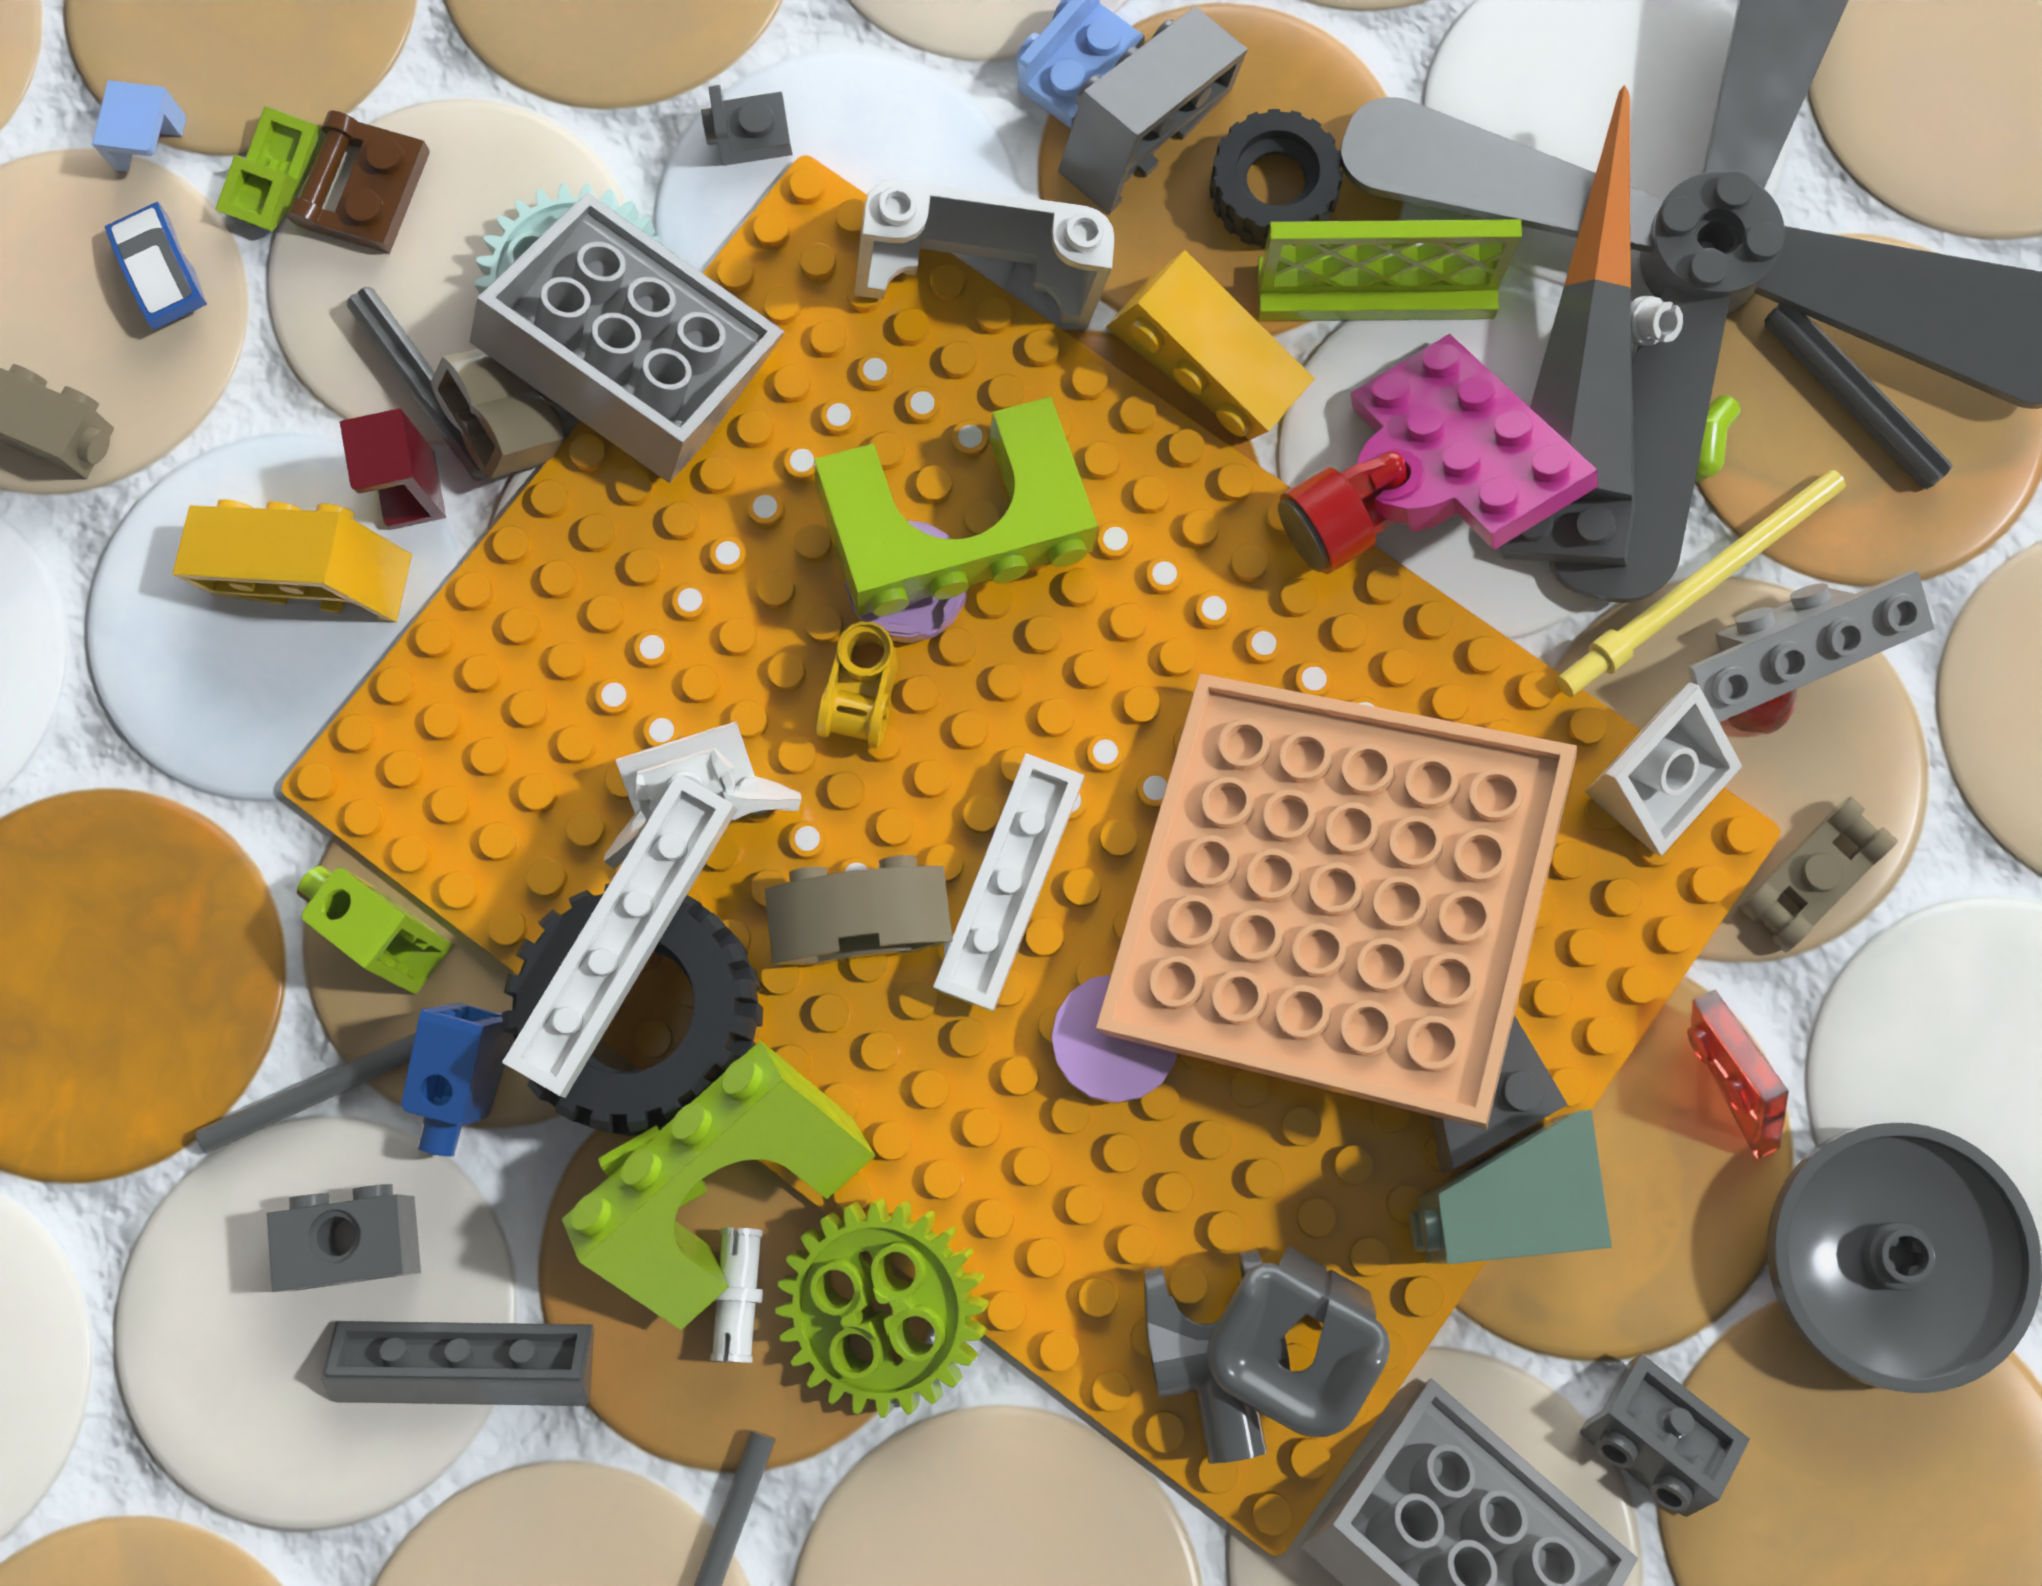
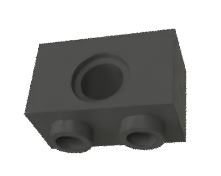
[267,1184,421,1292]

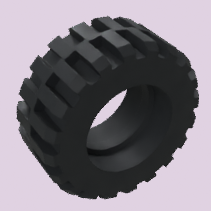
[502,884,763,1136]

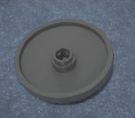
[1767,1122,2042,1393]

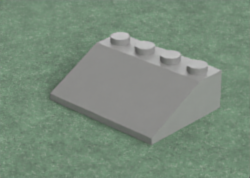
[469,192,784,483]
[1300,1378,1638,1586]

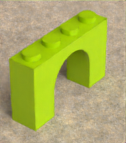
[814,396,1098,616]
[562,1040,875,1330]

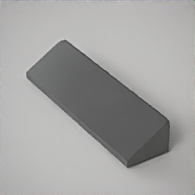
[321,1321,594,1406]

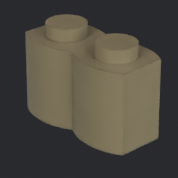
[431,348,564,479]

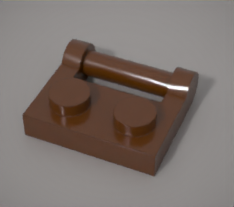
[286,110,430,254]

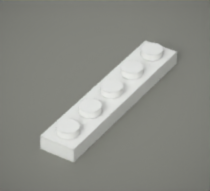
[502,773,738,1098]

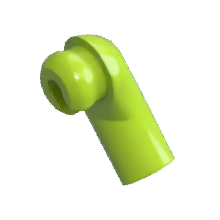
[1695,395,1741,482]

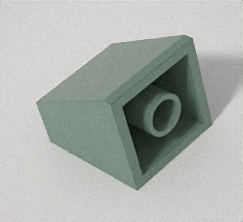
[1409,1110,1612,1264]

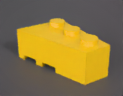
[1106,250,1315,440]
[172,499,412,623]

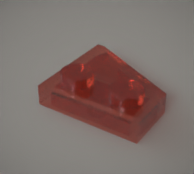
[1687,989,1789,1160]

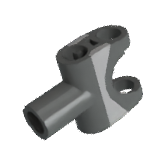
[1144,1249,1290,1464]

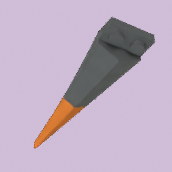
[1500,85,1635,567]

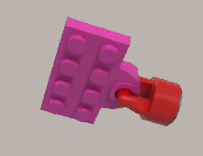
[1278,334,1598,574]

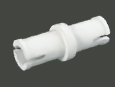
[710,1227,763,1363]

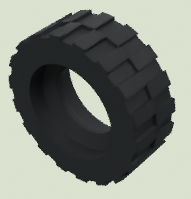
[1210,109,1344,249]

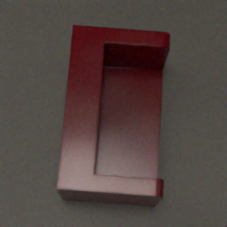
[339,408,446,530]

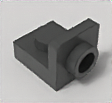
[701,85,793,166]

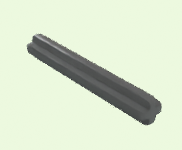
[347,287,488,481]
[1764,304,1953,489]

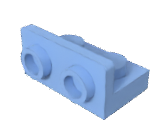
[1016,0,1145,129]

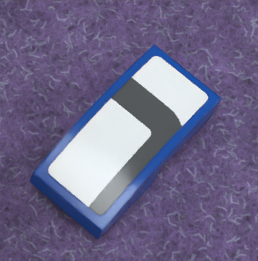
[104,201,207,330]

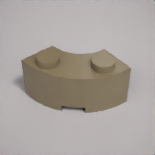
[765,855,953,965]

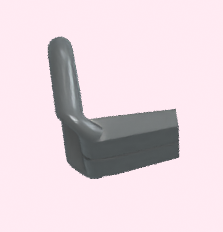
[1207,1246,1390,1438]

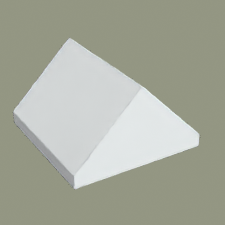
[1585,682,1743,856]

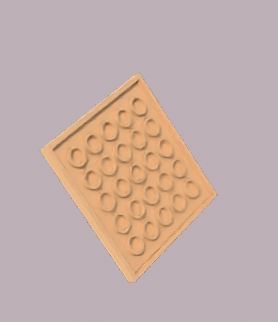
[1096,673,1577,1129]

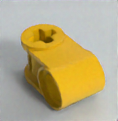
[816,621,898,749]

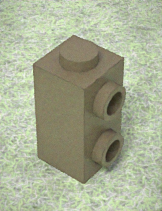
[0,364,114,479]

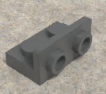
[1580,1354,1750,1517]

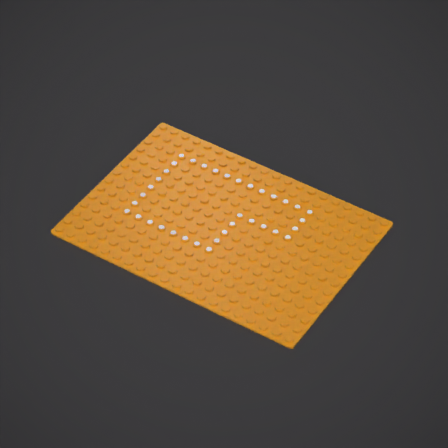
[281,155,1780,1556]

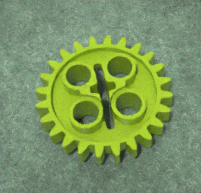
[775,1198,989,1418]

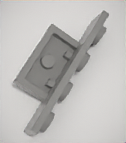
[1688,570,1935,722]

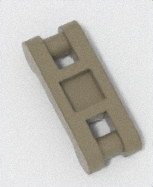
[1738,796,1898,953]

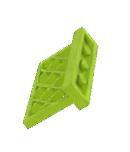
[1257,219,1522,321]

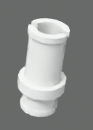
[1631,296,1683,346]

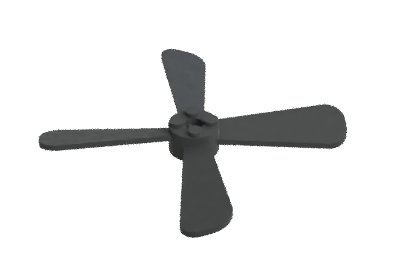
[1340,0,2042,603]

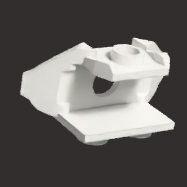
[604,721,801,869]

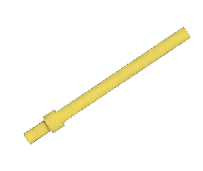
[1556,470,1846,697]

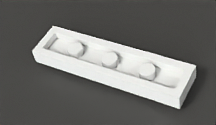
[933,753,1084,1013]

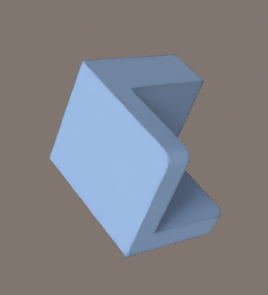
[92,80,187,172]

